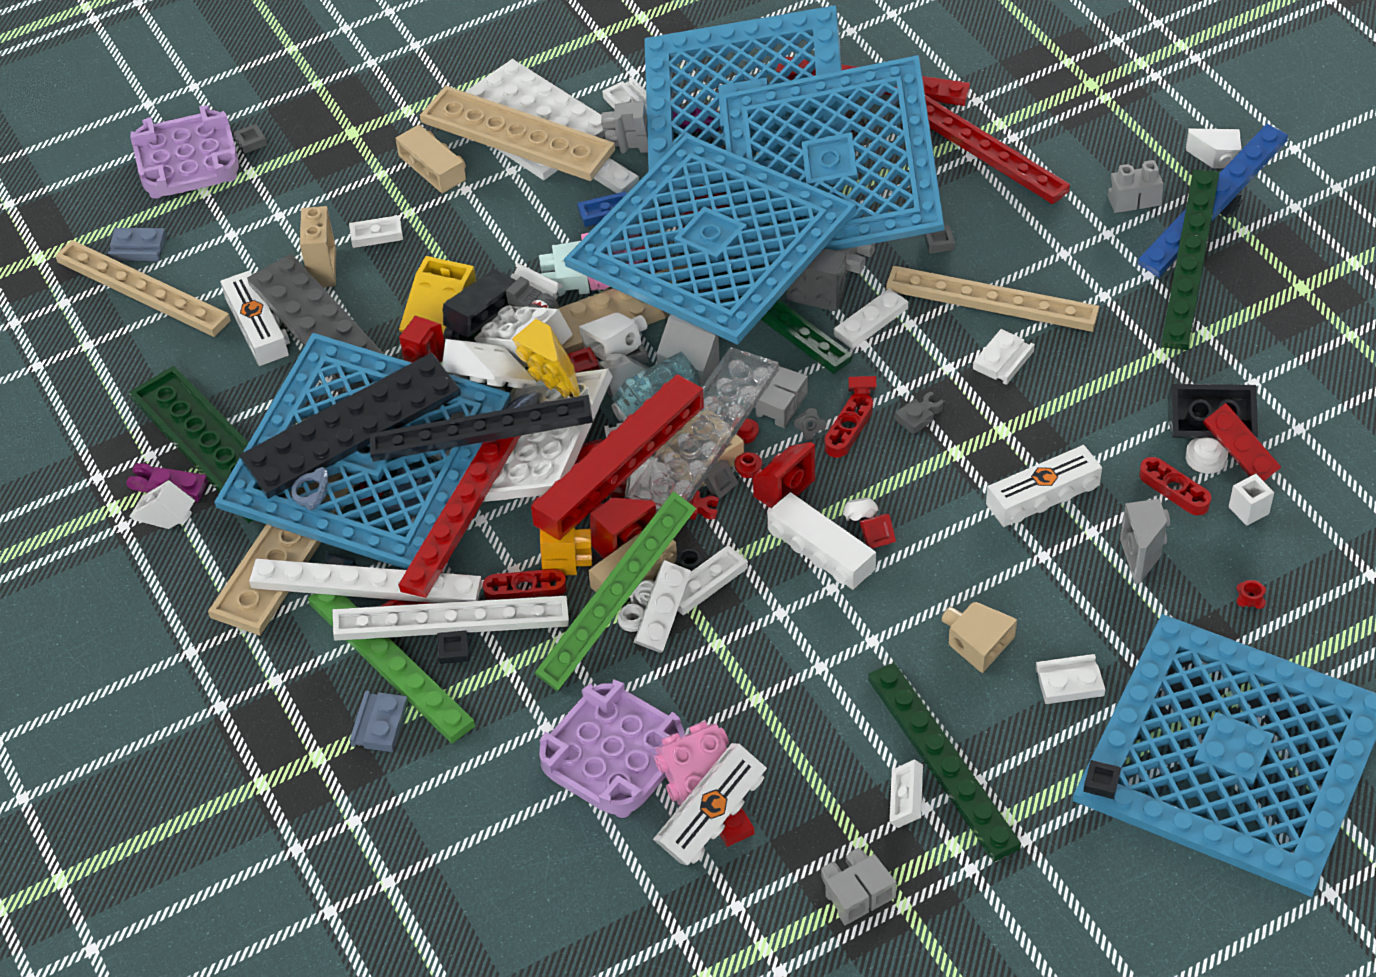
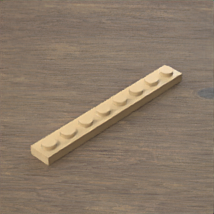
[55,240,231,337]
[886,266,1099,332]

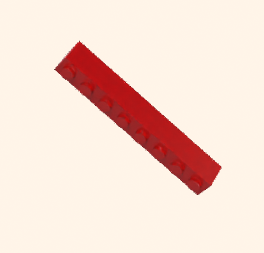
[531,374,704,541]

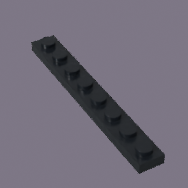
[369,395,593,462]

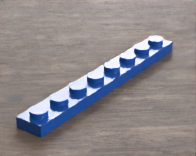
[1138,123,1288,277]

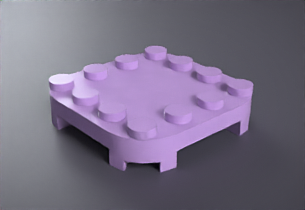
[131,105,239,199]
[539,679,685,818]

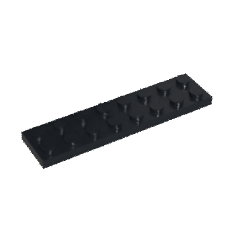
[239,353,461,499]

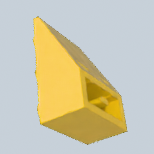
[399,256,476,333]
[512,319,580,398]

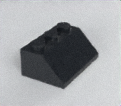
[1168,384,1258,439]

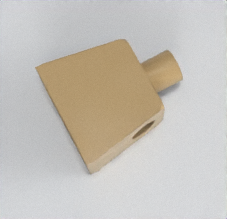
[942,602,1017,673]

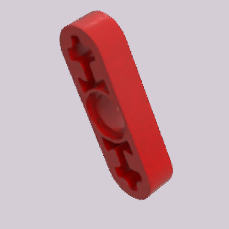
[825,393,873,458]
[1139,457,1211,515]
[482,569,567,600]

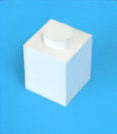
[1229,474,1274,526]

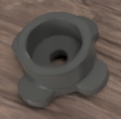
[794,408,826,440]

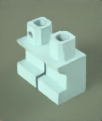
[539,241,590,296]

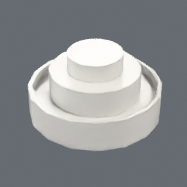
[1186,437,1228,474]

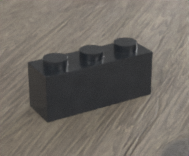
[442,269,516,338]

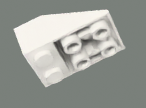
[474,305,573,367]
[442,339,536,388]

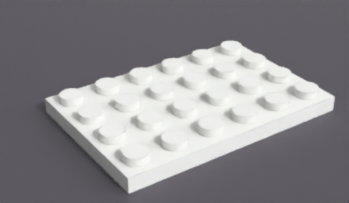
[465,59,614,180]
[483,369,613,502]

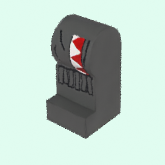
[506,276,559,309]

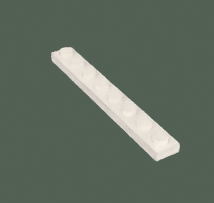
[249,559,482,603]
[333,596,569,641]

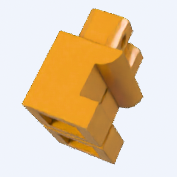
[540,527,592,576]

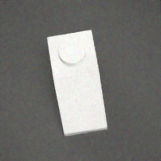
[1186,129,1242,168]
[130,480,195,529]

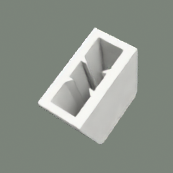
[579,313,647,360]

